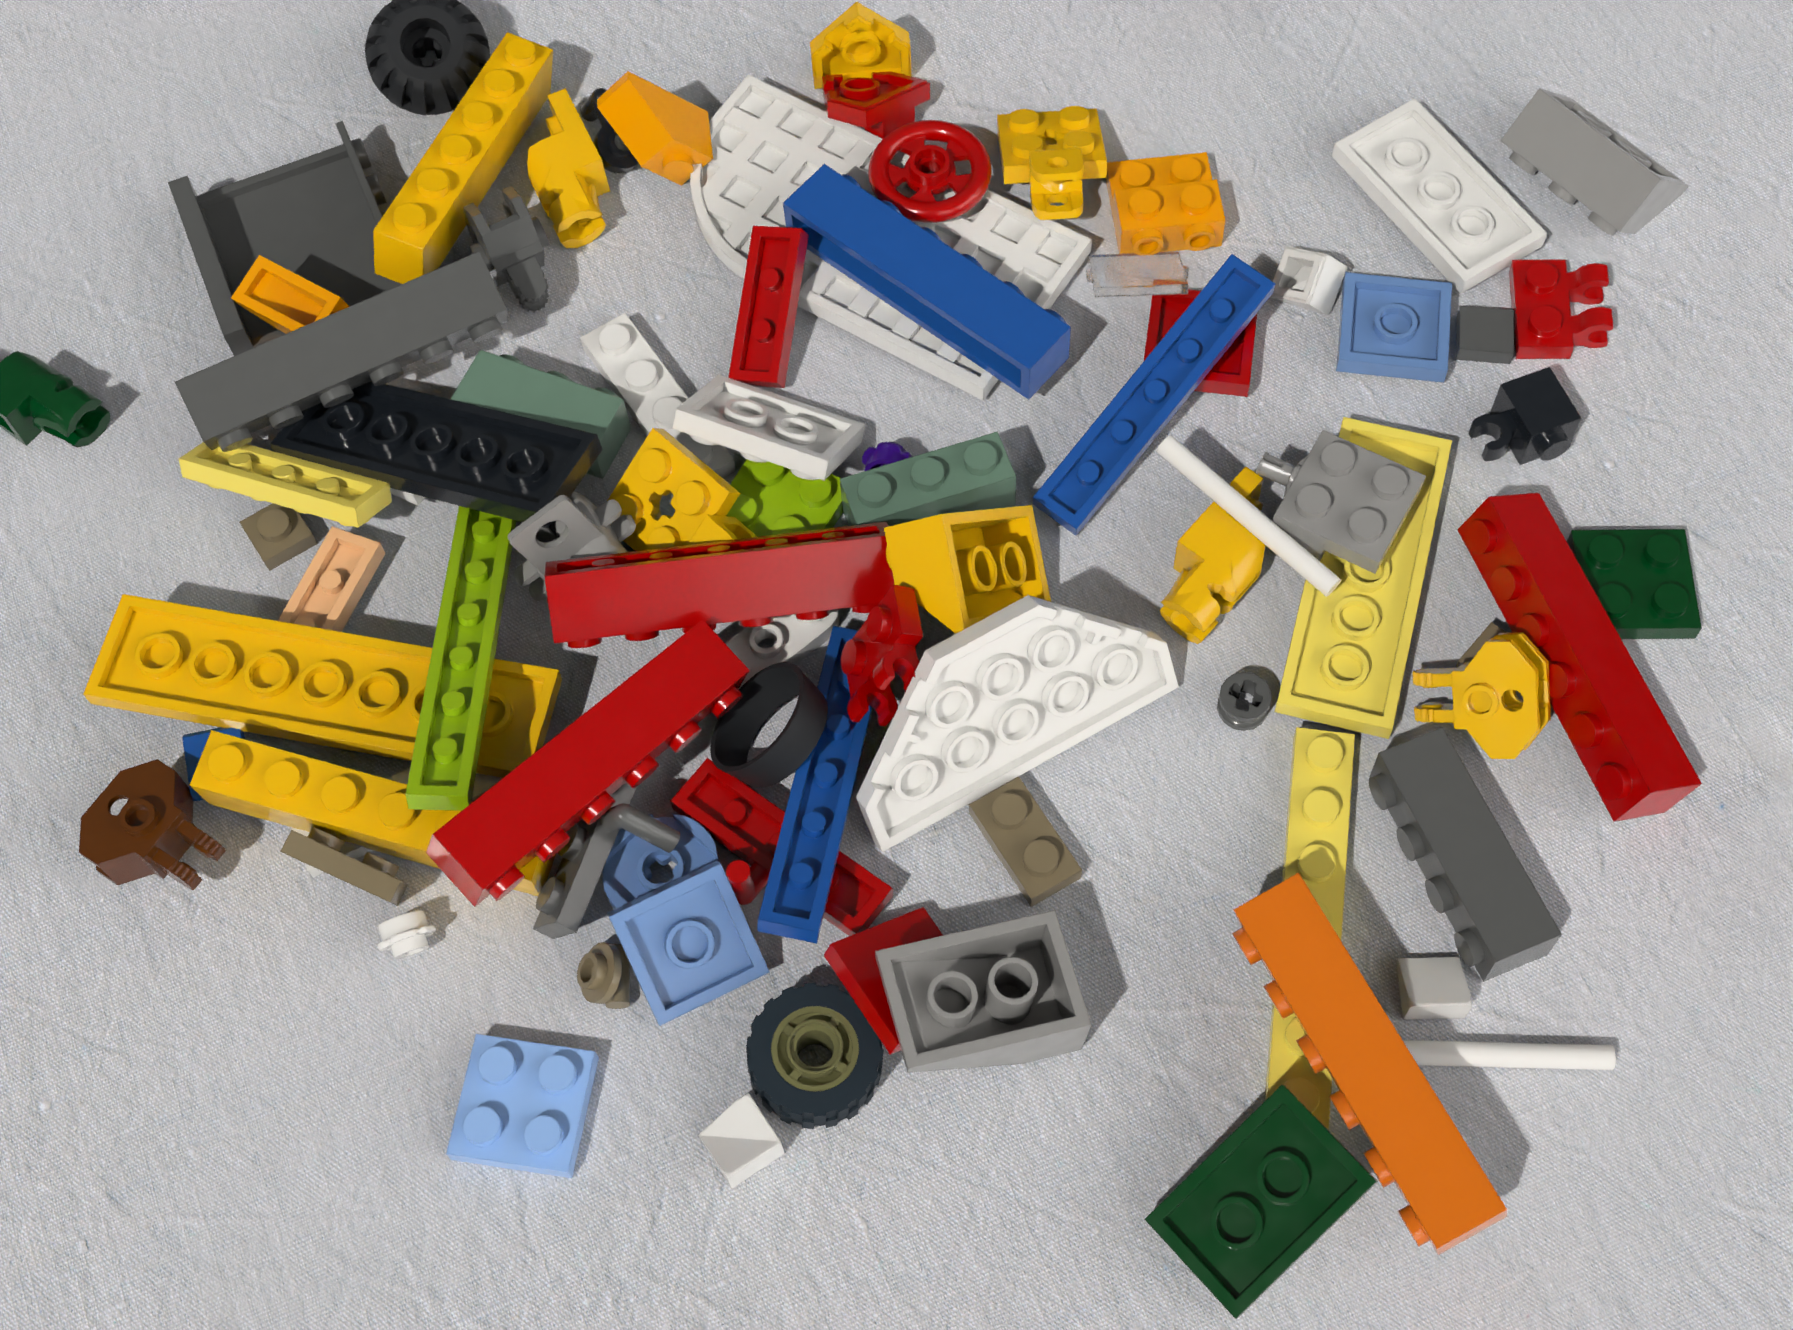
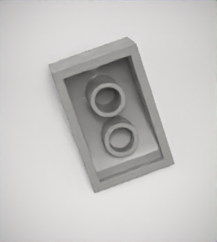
[875,910,1092,1073]

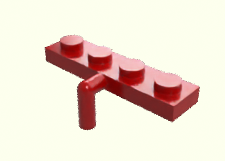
[670,758,893,936]

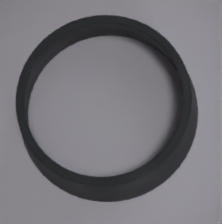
[710,662,828,788]

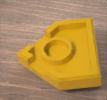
[810,1,912,89]

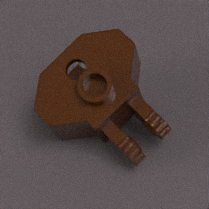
[79,759,226,891]

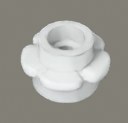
[377,910,436,959]

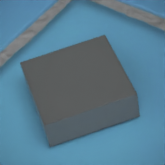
[1456,305,1514,364]

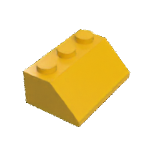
[884,505,1051,633]

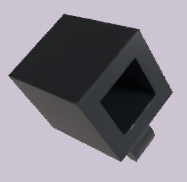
[1468,367,1582,465]

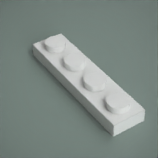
[580,313,736,478]

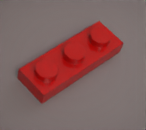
[728,226,809,388]

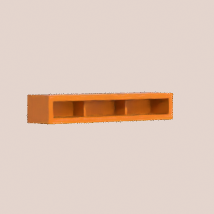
[1232,872,1507,1255]

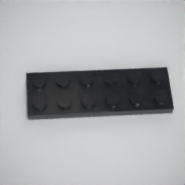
[270,381,603,529]

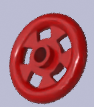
[868,120,992,223]

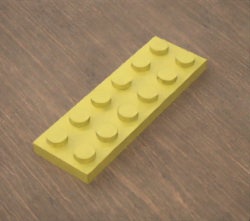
[1274,417,1452,739]

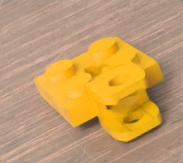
[997,106,1107,220]
[607,428,757,551]

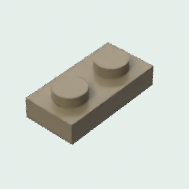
[969,776,1082,907]
[280,827,408,906]

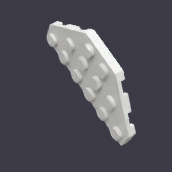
[856,595,1179,852]

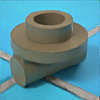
[577,942,630,1009]

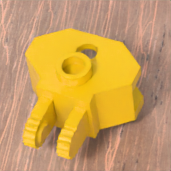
[1412,633,1551,759]

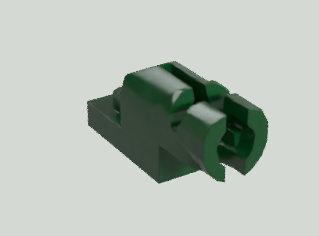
[0,351,111,447]

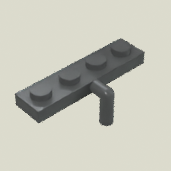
[533,782,680,939]

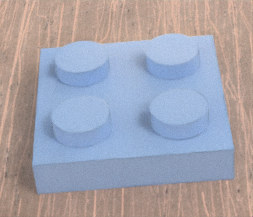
[446,1034,599,1178]

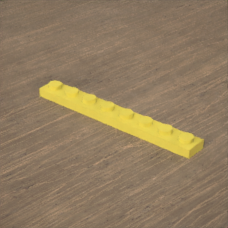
[1264,727,1355,1130]

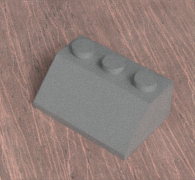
[1500,88,1689,236]

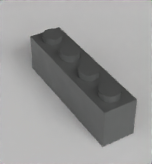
[1369,727,1562,982]

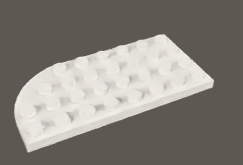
[690,74,1092,400]

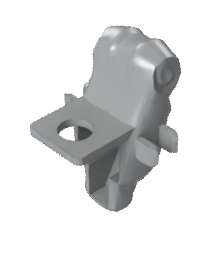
[508,492,636,601]

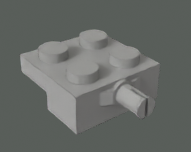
[1256,430,1426,574]

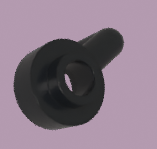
[580,88,639,173]

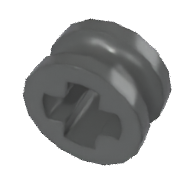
[1217,672,1272,731]

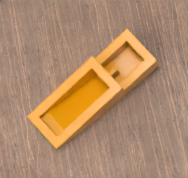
[231,255,350,334]

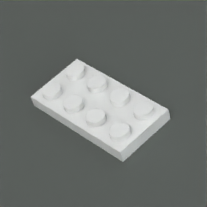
[1332,98,1547,294]

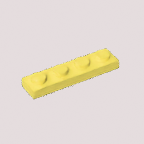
[179,442,392,528]

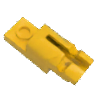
[527,88,610,248]
[1159,466,1265,644]

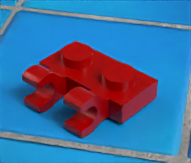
[1509,260,1613,359]
[841,585,923,726]

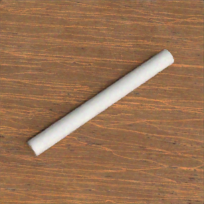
[1156,435,1341,597]
[1403,1040,1616,1070]

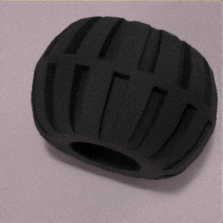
[365,0,490,115]

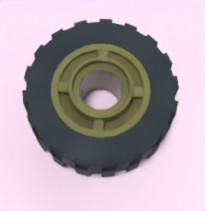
[746,982,884,1129]

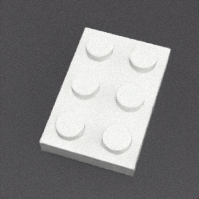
[672,375,865,481]

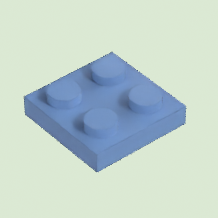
[1336,272,1452,383]
[607,861,770,1026]

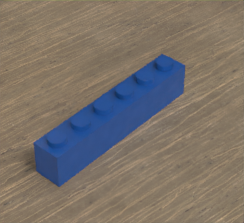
[783,164,1071,400]

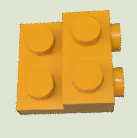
[1106,152,1226,257]

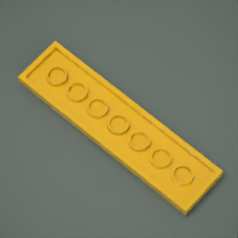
[83,594,562,778]

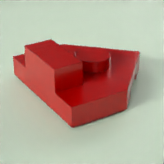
[822,71,930,139]

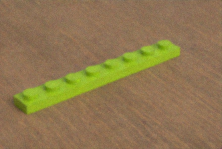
[405,506,517,811]

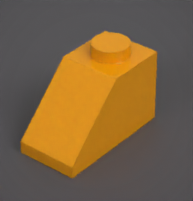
[597,71,713,186]

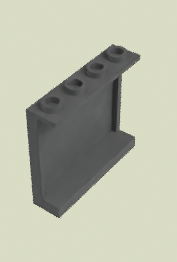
[168,121,401,356]

